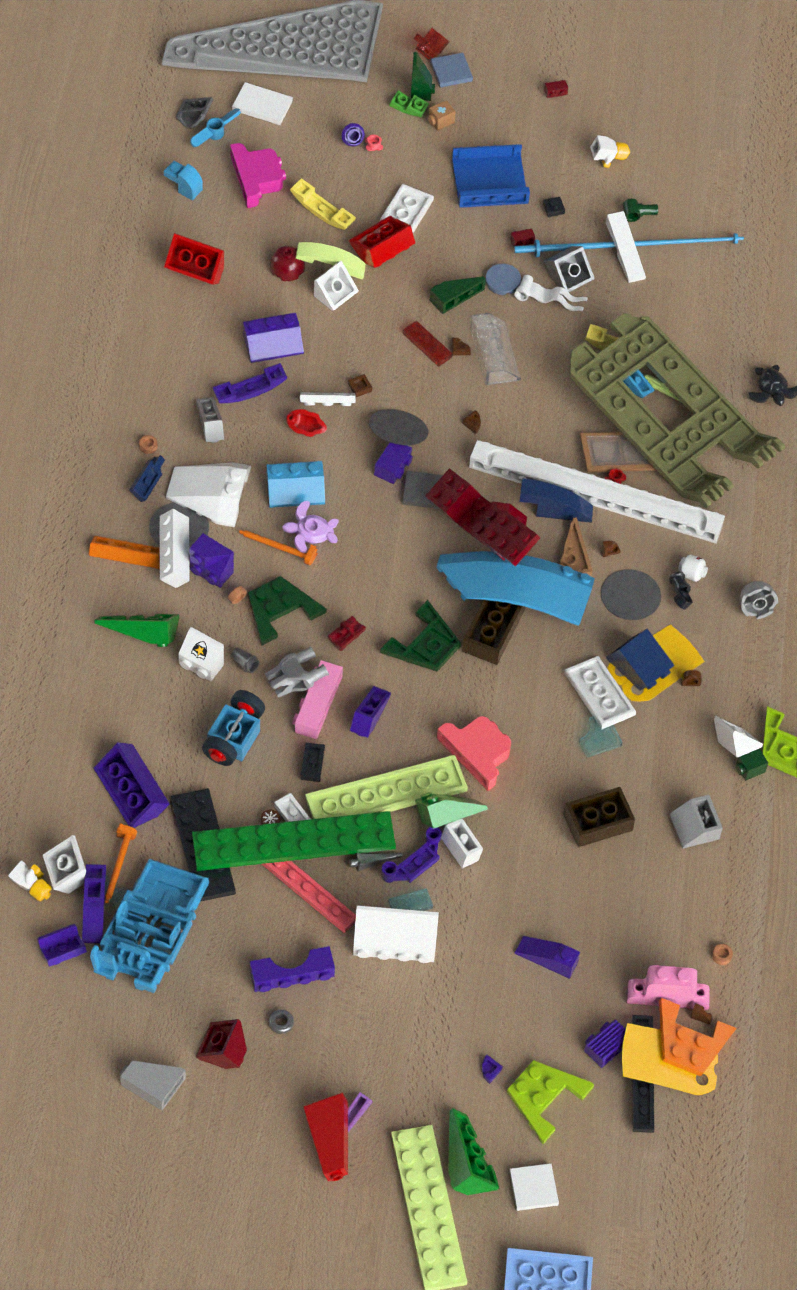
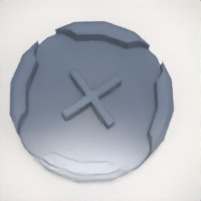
[486,264,521,295]

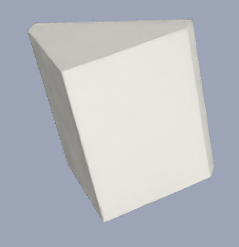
[314,261,359,311]
[714,716,763,757]

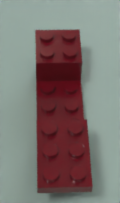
[425,468,540,567]

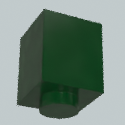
[736,749,768,781]

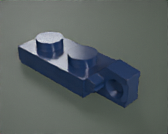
[129,455,165,502]

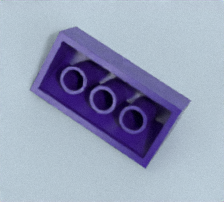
[94,742,170,828]

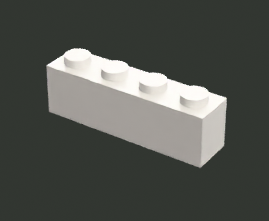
[160,509,189,588]

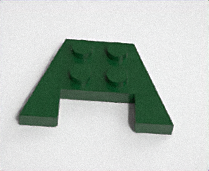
[248,576,327,646]
[380,600,461,672]

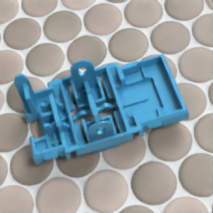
[90,859,209,993]

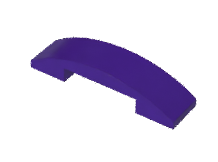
[212,363,287,403]

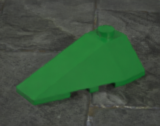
[94,614,179,647]
[448,1108,499,1195]

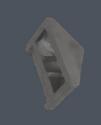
[176,97,213,129]

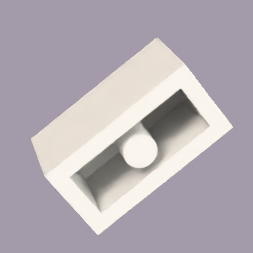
[441,819,483,868]

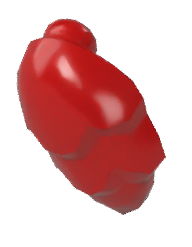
[286,409,327,437]

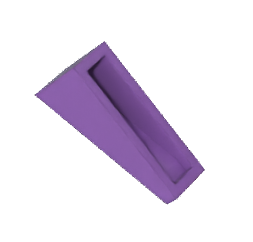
[348,1092,373,1132]

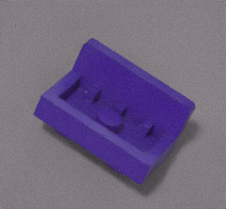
[37,924,87,967]

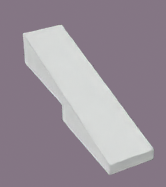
[606,211,646,283]

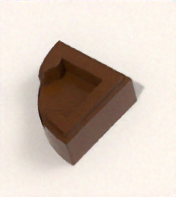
[451,337,471,356]
[462,410,481,434]
[601,541,621,557]
[691,1003,712,1025]

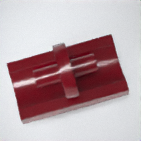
[328,616,366,651]

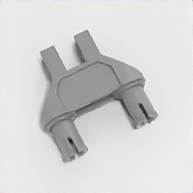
[265,646,329,698]

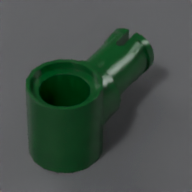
[622,198,658,222]

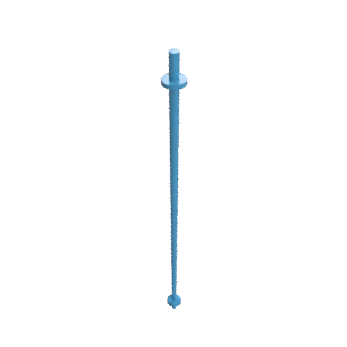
[514,233,744,257]

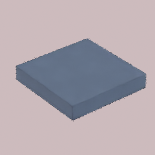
[430,53,473,87]

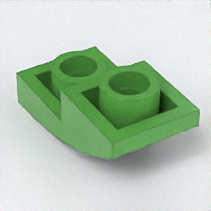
[389,91,429,117]

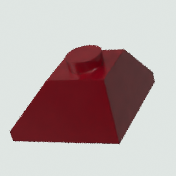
[196,1019,247,1069]

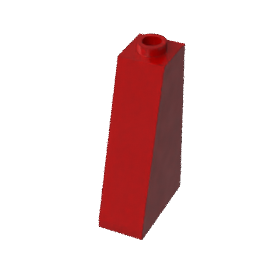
[303,1092,348,1181]

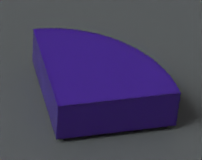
[482,1055,503,1084]

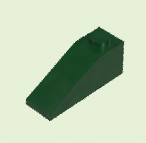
[411,52,435,101]
[430,276,486,314]

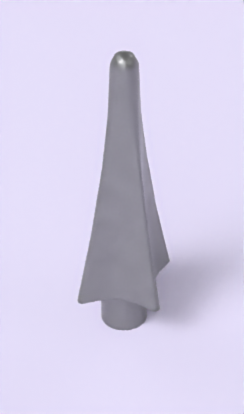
[349,853,403,872]

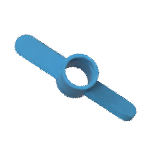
[190,108,241,147]

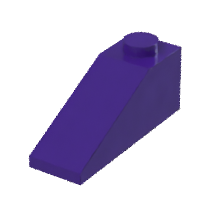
[350,686,391,738]
[515,936,580,979]

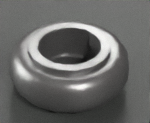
[268,1010,294,1034]

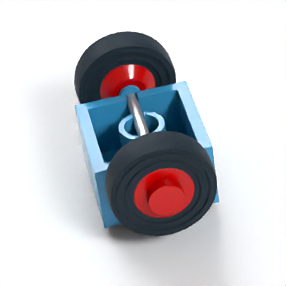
[202,690,265,766]

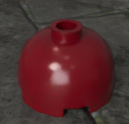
[270,245,305,281]

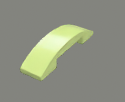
[296,242,366,279]

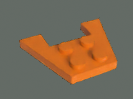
[659,998,737,1077]

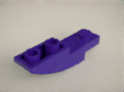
[82,864,106,944]

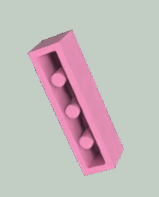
[292,660,343,740]

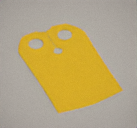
[607,624,705,702]
[622,1023,718,1095]

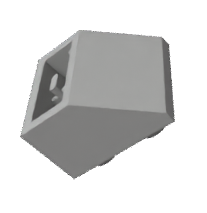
[669,795,723,849]

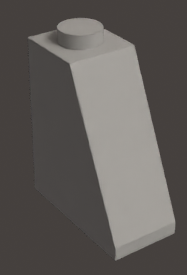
[119,1061,186,1110]

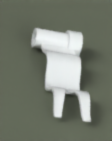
[515,275,588,311]

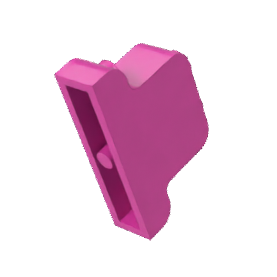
[230,143,286,208]

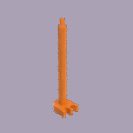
[239,530,318,565]
[105,823,137,903]

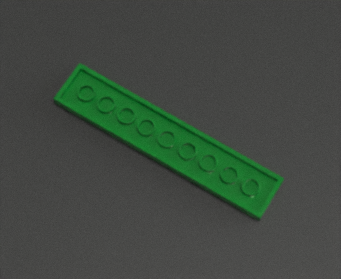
[192,811,396,871]

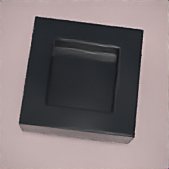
[543,197,565,217]

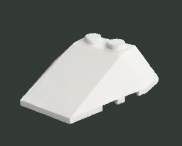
[166,462,251,527]

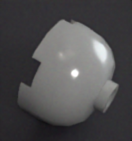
[739,581,778,619]

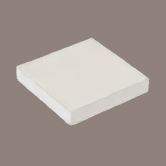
[509,1164,559,1211]

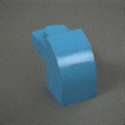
[164,161,203,201]

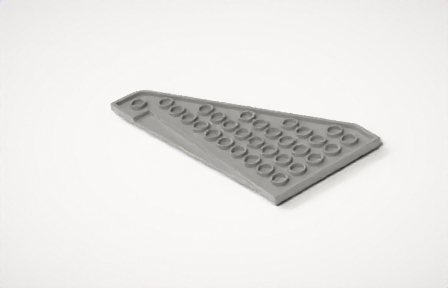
[162,0,383,82]

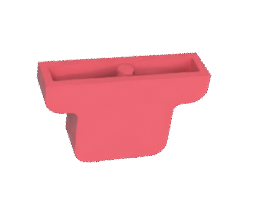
[437,716,511,791]

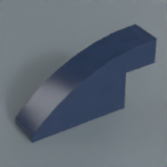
[519,478,593,523]

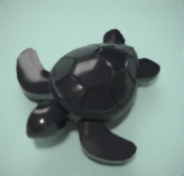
[749,365,797,406]

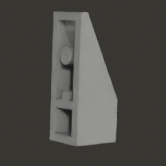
[196,397,224,443]

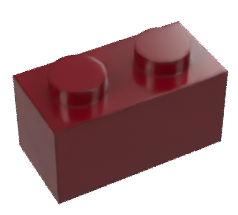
[544,80,568,98]
[510,228,535,248]

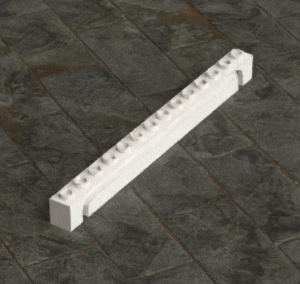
[469,440,725,543]

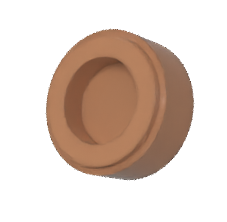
[139,435,158,454]
[228,586,247,604]
[712,944,733,965]

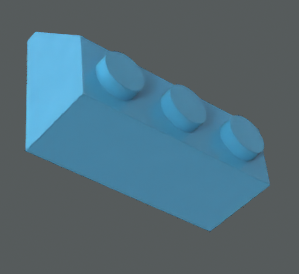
[266,461,325,508]

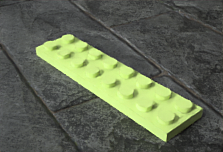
[305,755,468,819]
[391,1125,467,1290]

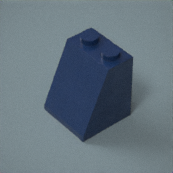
[606,629,675,690]

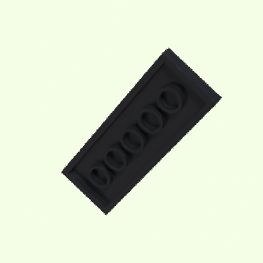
[170,788,236,902]

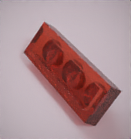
[403,320,453,367]

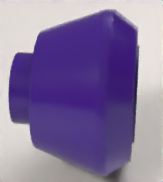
[341,123,365,147]

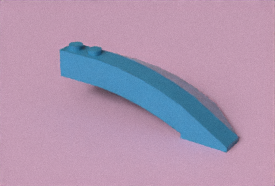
[436,551,595,626]

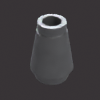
[231,648,259,673]

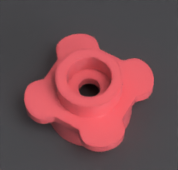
[365,134,383,151]

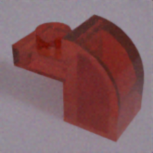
[413,28,449,59]

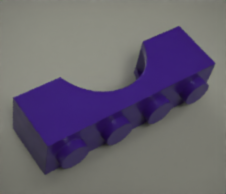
[250,946,335,992]

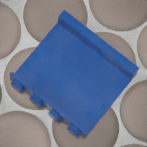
[452,144,530,208]

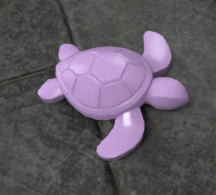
[282,501,339,553]

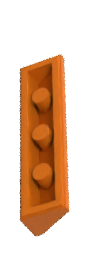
[89,536,160,569]

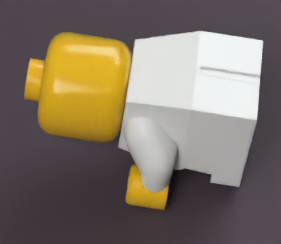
[590,135,630,168]
[8,860,52,901]

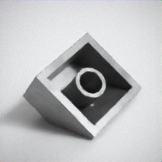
[544,246,595,292]

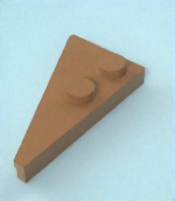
[560,517,593,575]

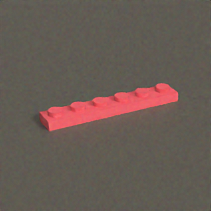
[262,861,356,933]

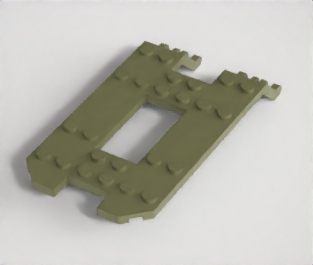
[569,313,785,508]

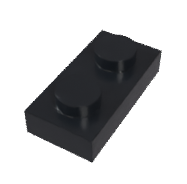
[301,742,325,782]

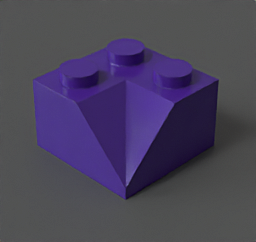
[189,533,234,588]

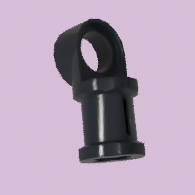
[669,571,693,610]

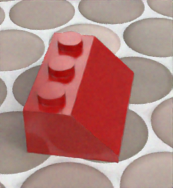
[349,216,415,268]
[164,233,224,285]

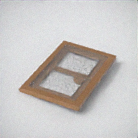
[580,432,656,472]

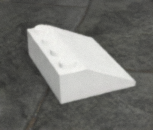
[353,906,439,963]

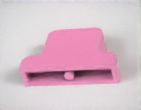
[627,965,710,1010]

